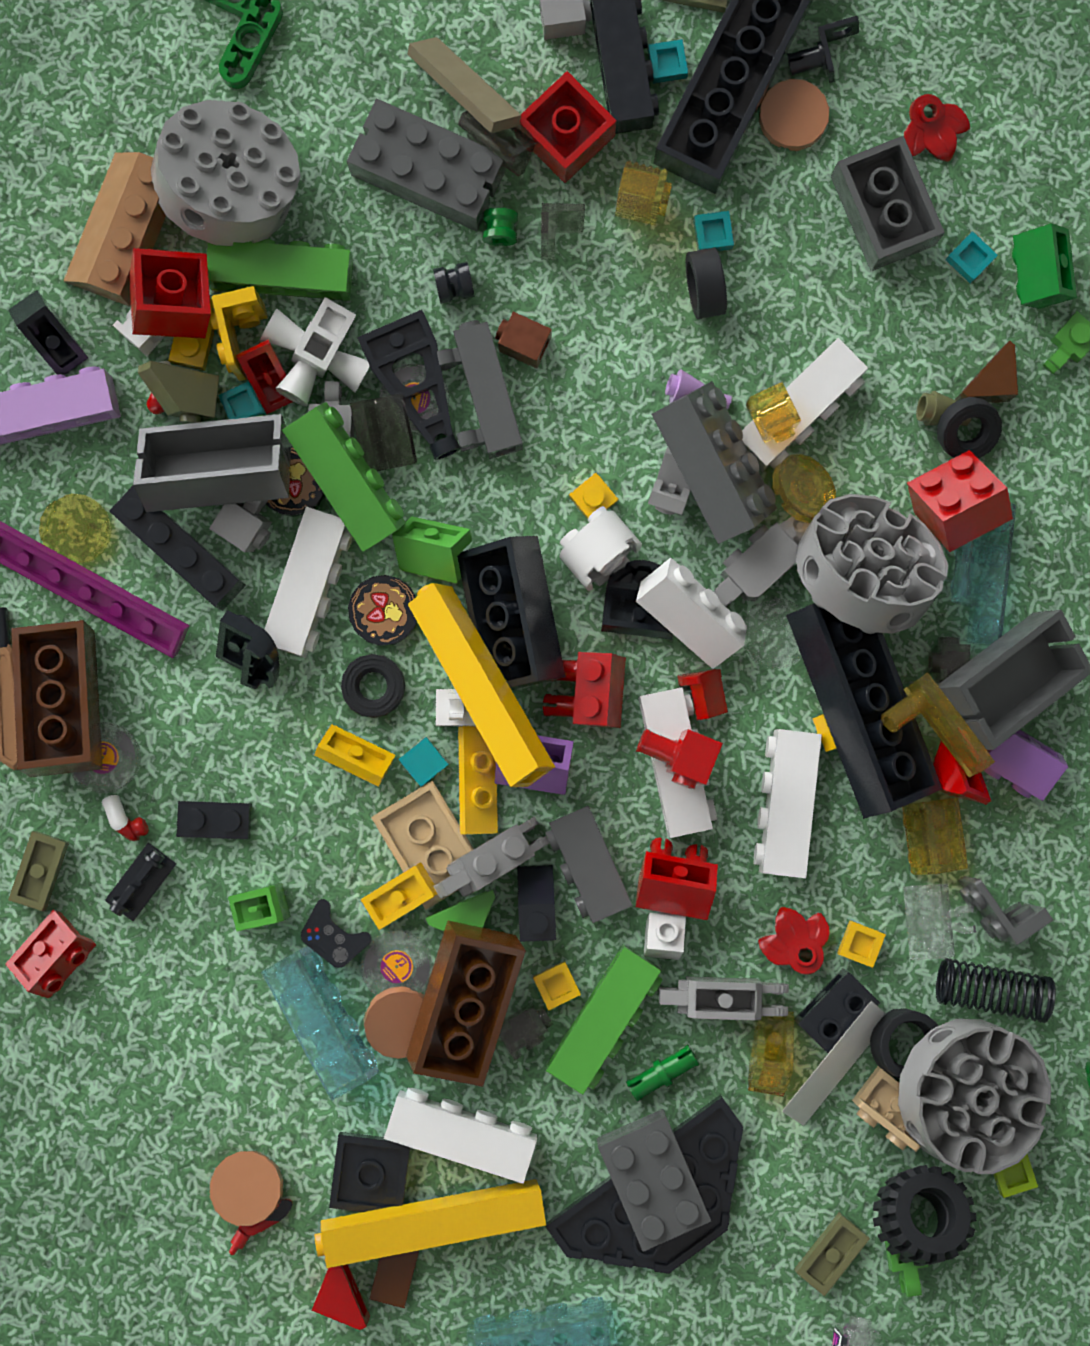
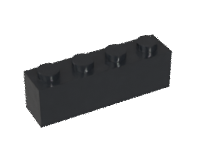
[589,0,659,134]
[109,485,246,611]

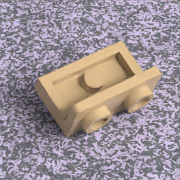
[852,1066,921,1152]

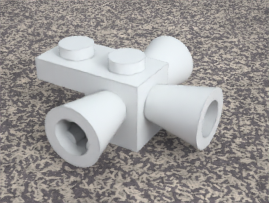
[260,297,369,406]

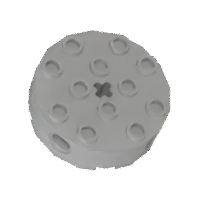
[151,100,301,246]
[795,494,948,634]
[898,1019,1051,1174]

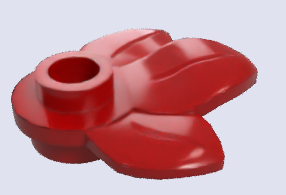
[904,94,970,162]
[758,907,829,975]

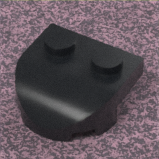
[601,560,673,640]
[216,610,280,689]

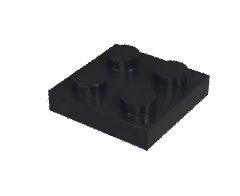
[329,1132,411,1212]

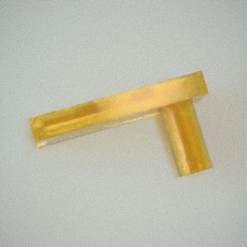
[881,672,995,778]

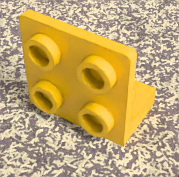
[210,286,268,381]

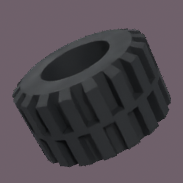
[873,1165,977,1266]

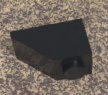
[8,290,88,375]
[517,865,556,942]

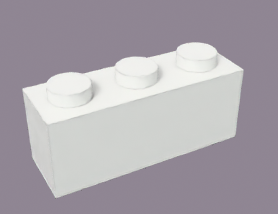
[636,558,747,669]

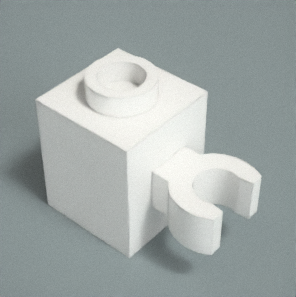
[436,689,476,727]
[644,911,686,960]

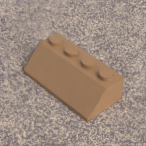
[63,152,166,307]

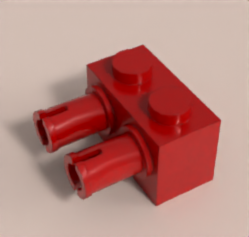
[543,652,626,728]
[636,729,723,789]
[635,838,718,920]

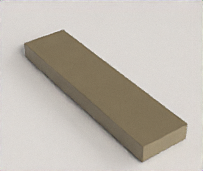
[407,37,521,133]

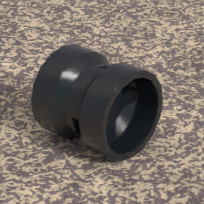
[433,262,475,304]

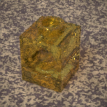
[746,382,801,444]

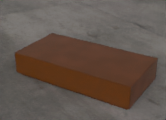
[369,1250,419,1308]

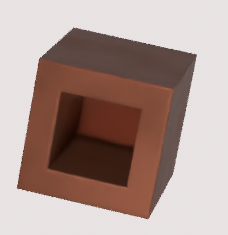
[495,311,552,369]

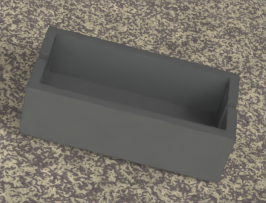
[347,98,506,232]
[651,381,777,544]
[133,414,291,512]
[933,610,1090,750]

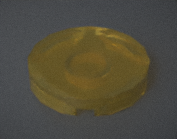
[773,454,836,523]
[39,493,112,565]

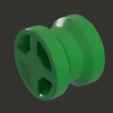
[482,208,518,246]

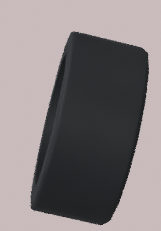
[685,248,727,319]
[870,1008,938,1078]

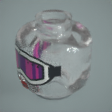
[831,1315,882,1346]

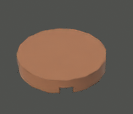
[759,79,829,151]
[363,986,424,1059]
[210,1151,283,1226]

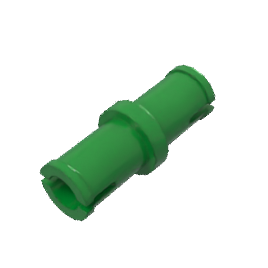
[626,1044,700,1102]

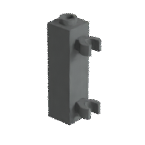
[437,320,523,459]

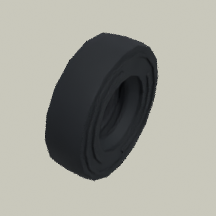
[937,397,1002,459]
[341,654,406,718]

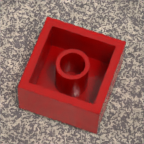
[516,71,617,183]
[130,248,211,339]
[907,450,1013,552]

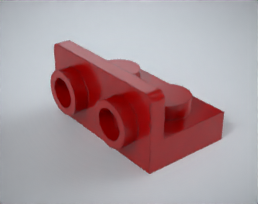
[5,909,96,998]

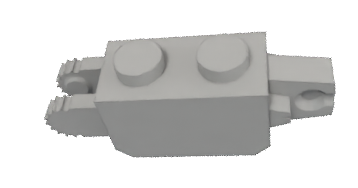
[713,511,811,607]
[433,816,549,899]
[659,976,789,1020]

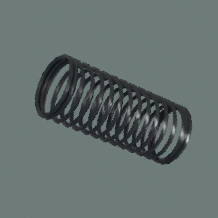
[936,958,1056,1024]

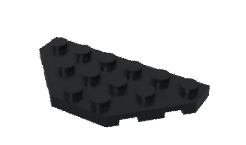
[545,1095,743,1274]

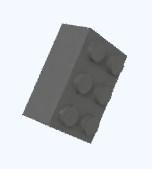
[831,136,945,271]
[597,1109,711,1252]

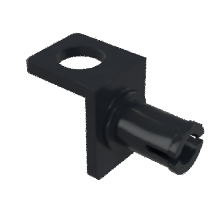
[787,16,859,83]

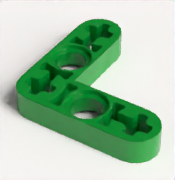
[205,0,283,89]

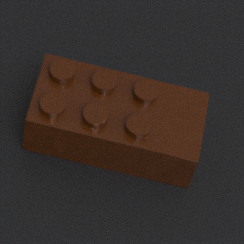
[11,620,103,777]
[406,920,526,1087]

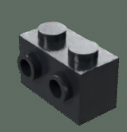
[793,968,880,1053]

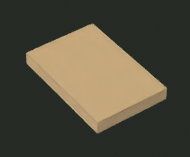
[371,780,474,910]

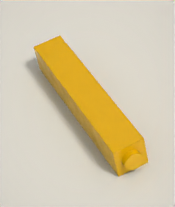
[408,583,555,787]
[314,1179,546,1268]

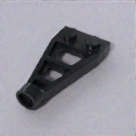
[357,309,461,460]

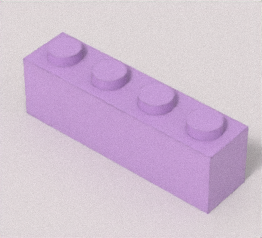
[0,366,121,445]

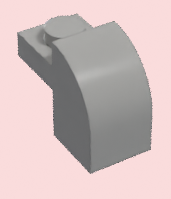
[648,447,690,515]

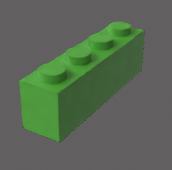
[207,239,354,301]
[282,402,406,552]
[546,944,662,1095]

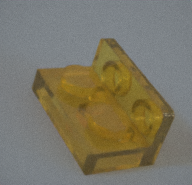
[902,797,968,875]

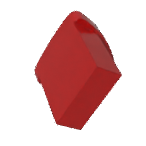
[677,669,728,720]

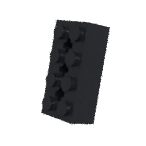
[457,536,566,690]

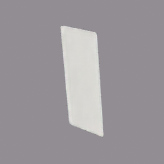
[782,1001,886,1126]

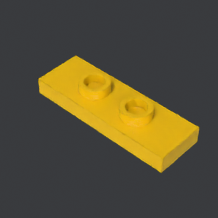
[458,726,498,835]

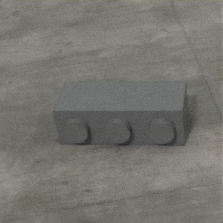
[545,805,633,923]

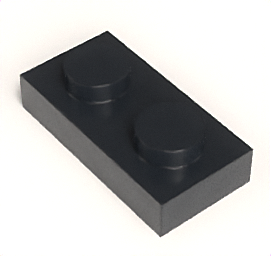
[176,801,252,839]

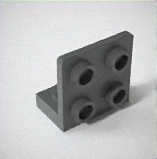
[958,876,1053,945]

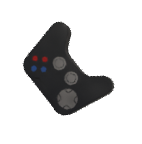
[301,899,372,968]

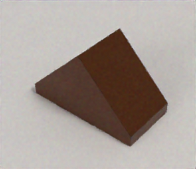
[955,340,1018,403]

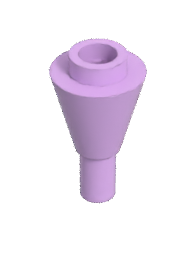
[665,369,732,409]

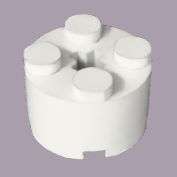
[559,506,642,591]

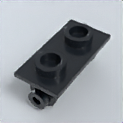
[105,842,177,922]

